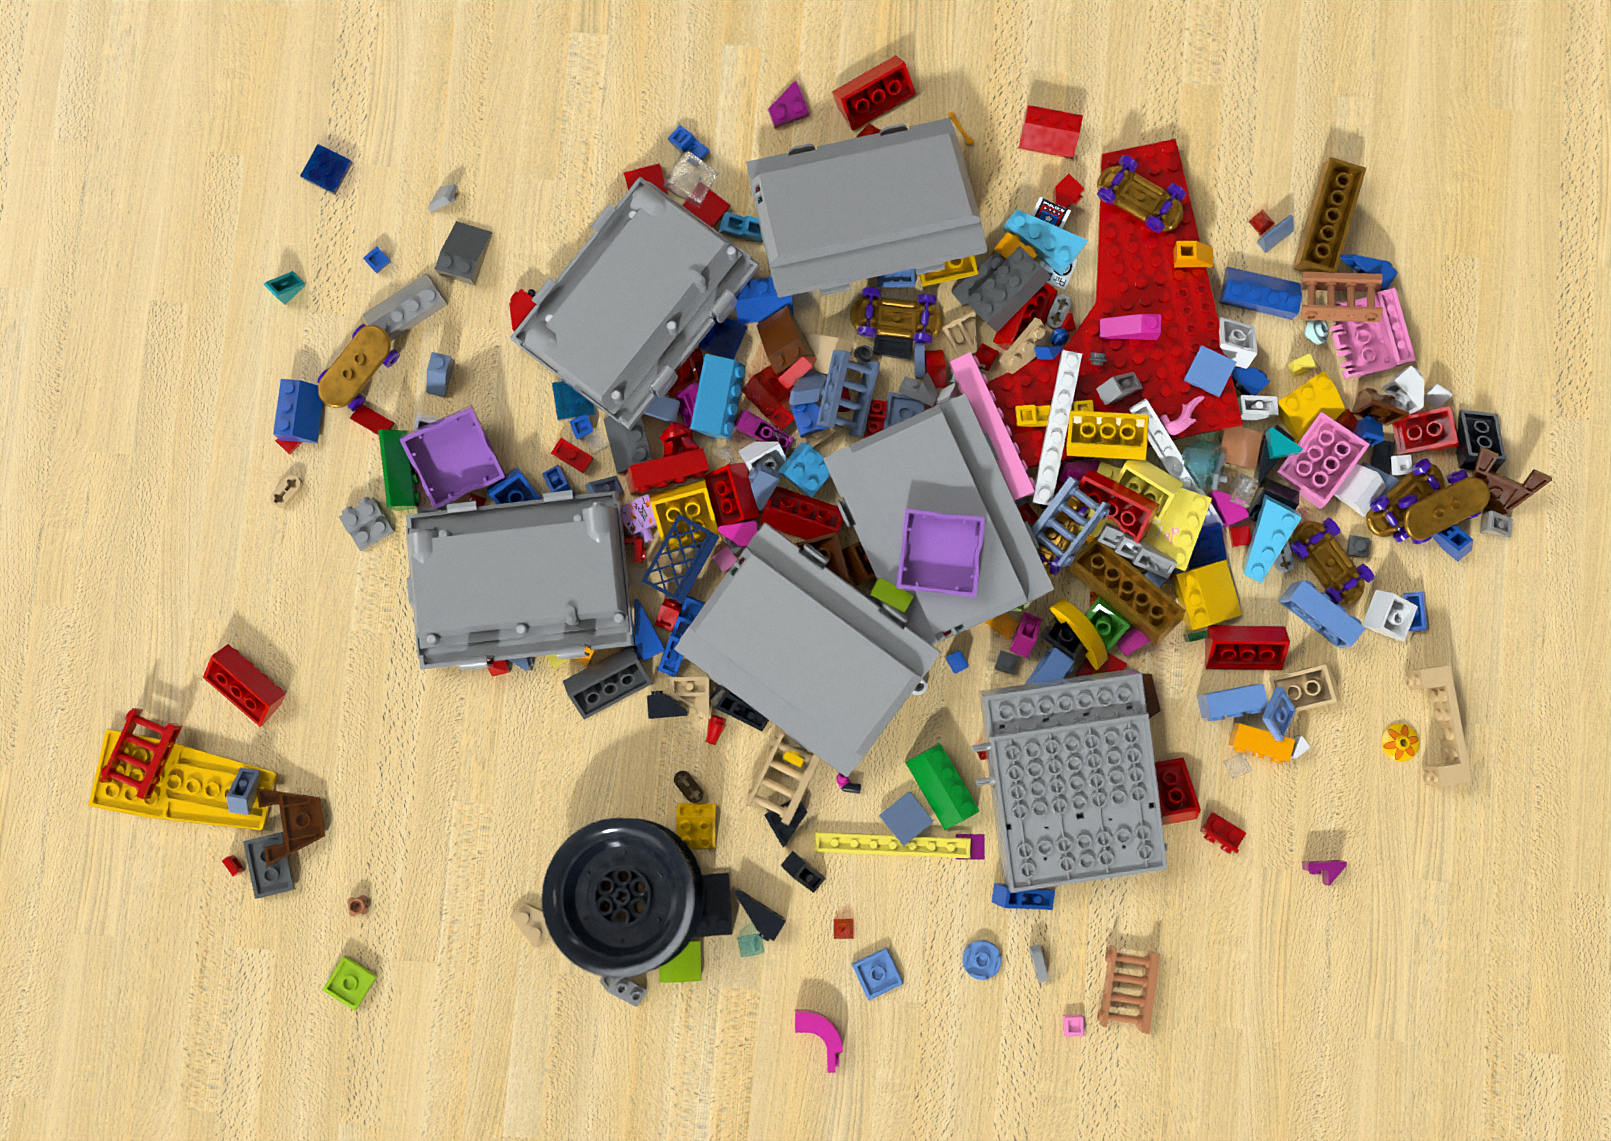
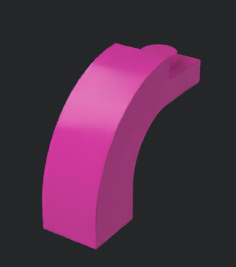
[795,1009,843,1073]

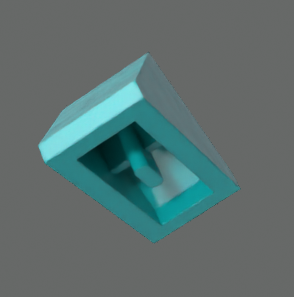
[264,271,306,305]
[1265,427,1303,459]

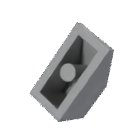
[1097,372,1143,405]

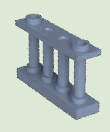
[816,350,880,437]
[1031,476,1111,567]

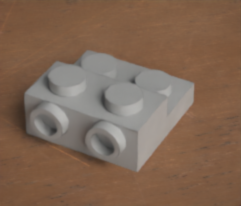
[339,497,395,551]

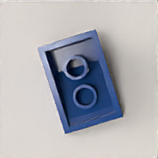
[487,467,542,504]

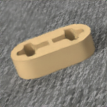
[270,475,303,508]

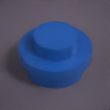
[1050,328,1069,346]

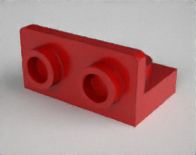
[1200,812,1246,854]

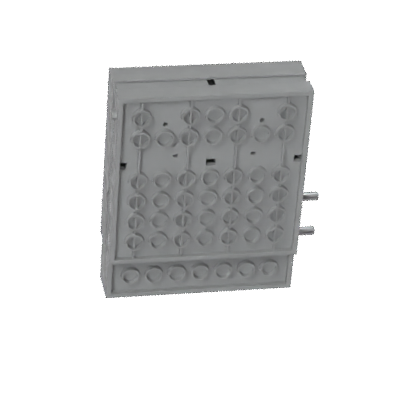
[971,668,1168,893]

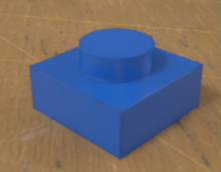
[363,246,391,274]
[569,414,595,440]

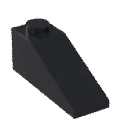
[1252,425,1295,485]
[709,684,769,731]
[734,888,786,941]

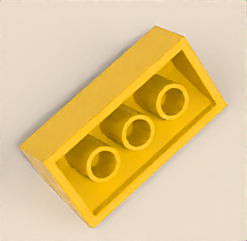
[1067,411,1149,460]

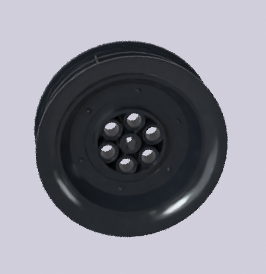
[542,818,705,978]

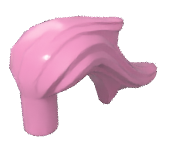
[1160,396,1205,435]

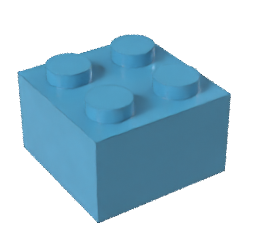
[778,442,830,498]

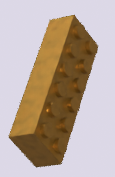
[1293,157,1367,273]
[1069,537,1186,645]

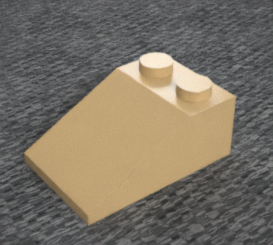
[803,332,857,379]
[1269,662,1341,712]

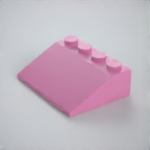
[1277,412,1370,510]

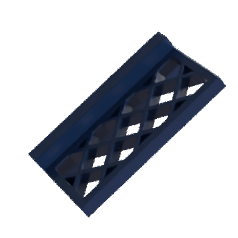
[642,514,720,604]

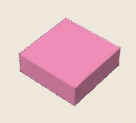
[712,546,737,573]
[1063,1015,1084,1037]

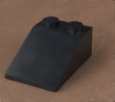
[1456,410,1506,472]
[693,873,733,938]

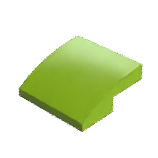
[659,940,701,983]

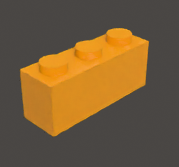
[1228,723,1295,764]

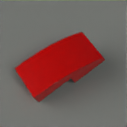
[863,399,887,439]

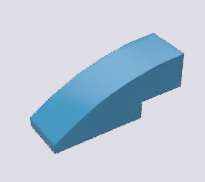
[719,212,763,243]

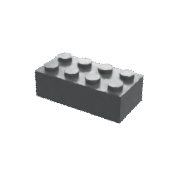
[965,246,1051,332]

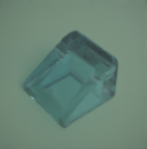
[737,933,764,957]

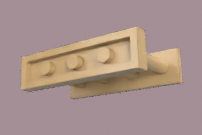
[745,733,821,826]

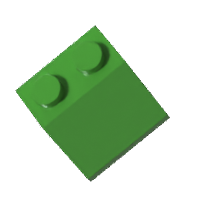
[1085,596,1131,653]

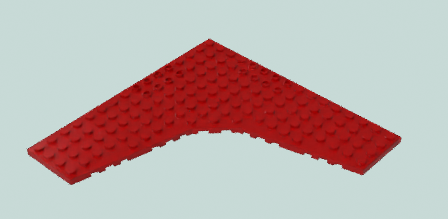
[958,139,1243,468]

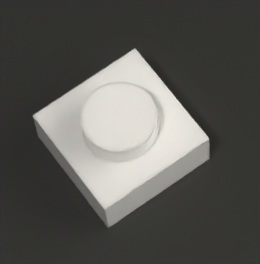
[1391,454,1412,475]

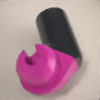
[836,772,861,794]

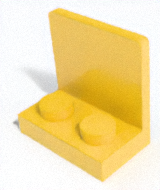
[676,803,716,849]

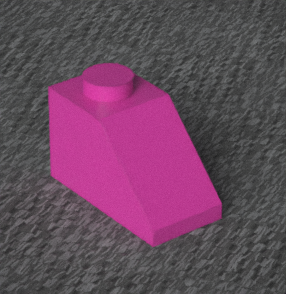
[1208,490,1249,528]
[718,521,758,549]
[1009,611,1042,658]

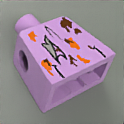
[621,494,657,543]

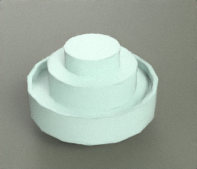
[1305,320,1329,345]

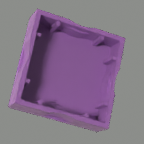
[399,405,506,509]
[896,509,985,597]

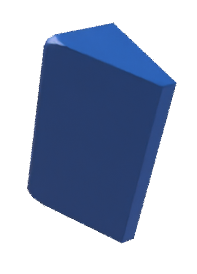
[1403,592,1429,631]

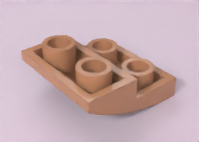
[1219,427,1263,471]

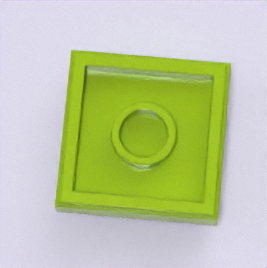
[322,955,378,1011]

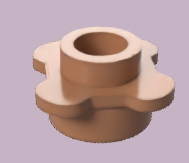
[347,895,369,917]

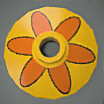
[1381,723,1420,762]

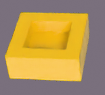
[783,750,804,768]

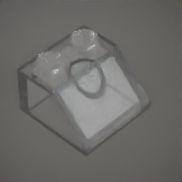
[663,151,718,205]

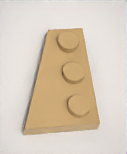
[999,318,1054,374]

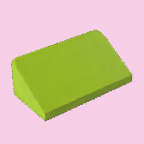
[870,577,914,613]

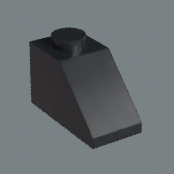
[647,691,688,719]
[780,851,826,893]

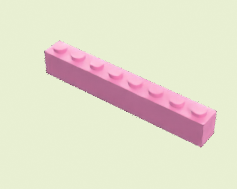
[949,352,1036,502]

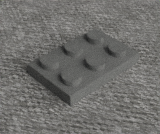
[243,832,296,899]

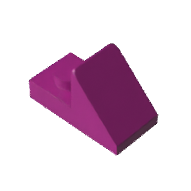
[1302,860,1347,886]

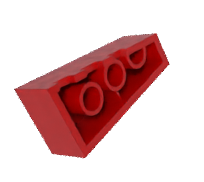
[624,448,709,495]
[1079,470,1160,544]

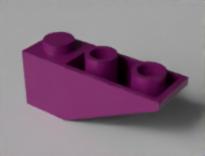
[734,410,795,455]

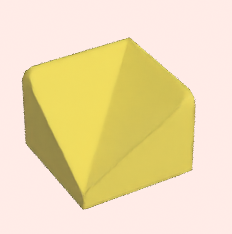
[1287,353,1316,377]

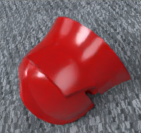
[659,422,700,457]

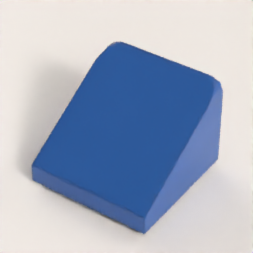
[1034,346,1063,359]
[946,650,969,674]

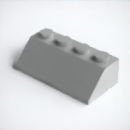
[363,273,448,341]

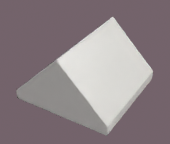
[1333,464,1387,517]

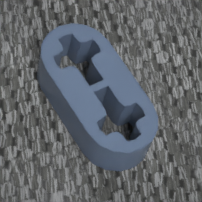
[914,343,925,378]

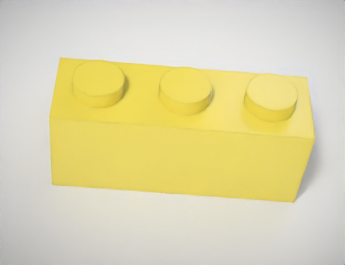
[1115,459,1184,522]

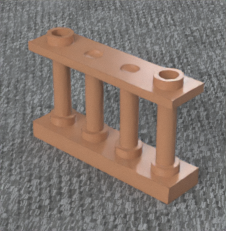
[1300,272,1383,323]
[1097,945,1160,1034]

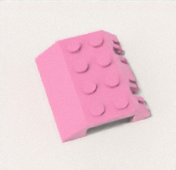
[1330,288,1416,379]

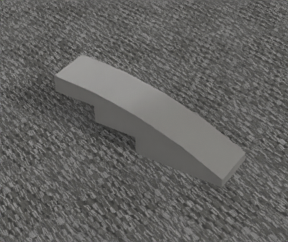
[1097,522,1177,579]

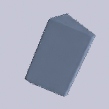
[1257,215,1294,253]
[644,393,680,422]

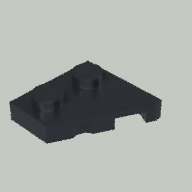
[764,800,807,847]

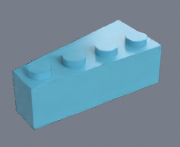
[1003,209,1088,276]
[1242,495,1302,583]

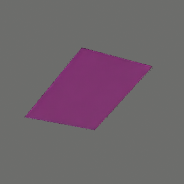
[956,834,985,860]

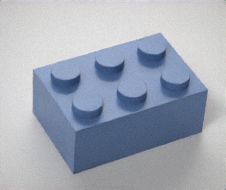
[1197,684,1268,721]

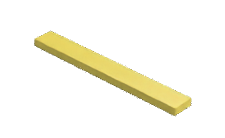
[815,832,971,858]

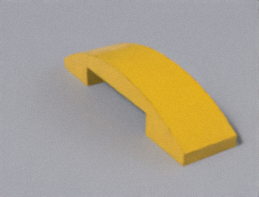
[1015,400,1094,427]
[1050,598,1108,670]

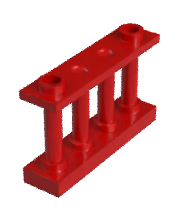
[100,708,182,799]

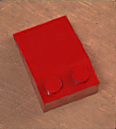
[1392,406,1460,455]
[1154,757,1201,825]

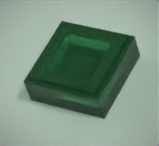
[1183,630,1208,642]

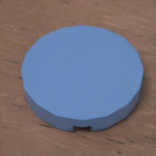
[962,940,1002,980]

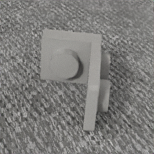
[599,976,647,1007]

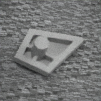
[428,184,458,212]
[1210,453,1229,490]

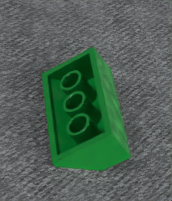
[378,429,421,511]
[905,743,980,830]

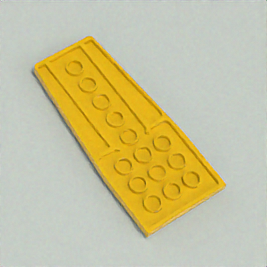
[88,729,277,830]

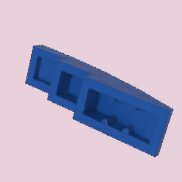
[658,596,705,677]

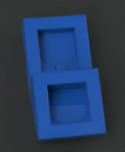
[667,125,710,166]

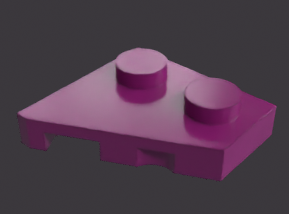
[768,81,809,129]
[674,383,699,431]
[1057,460,1102,484]

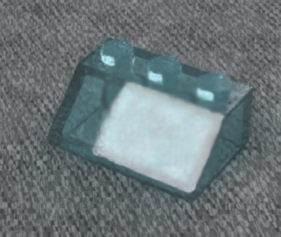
[1182,440,1221,490]

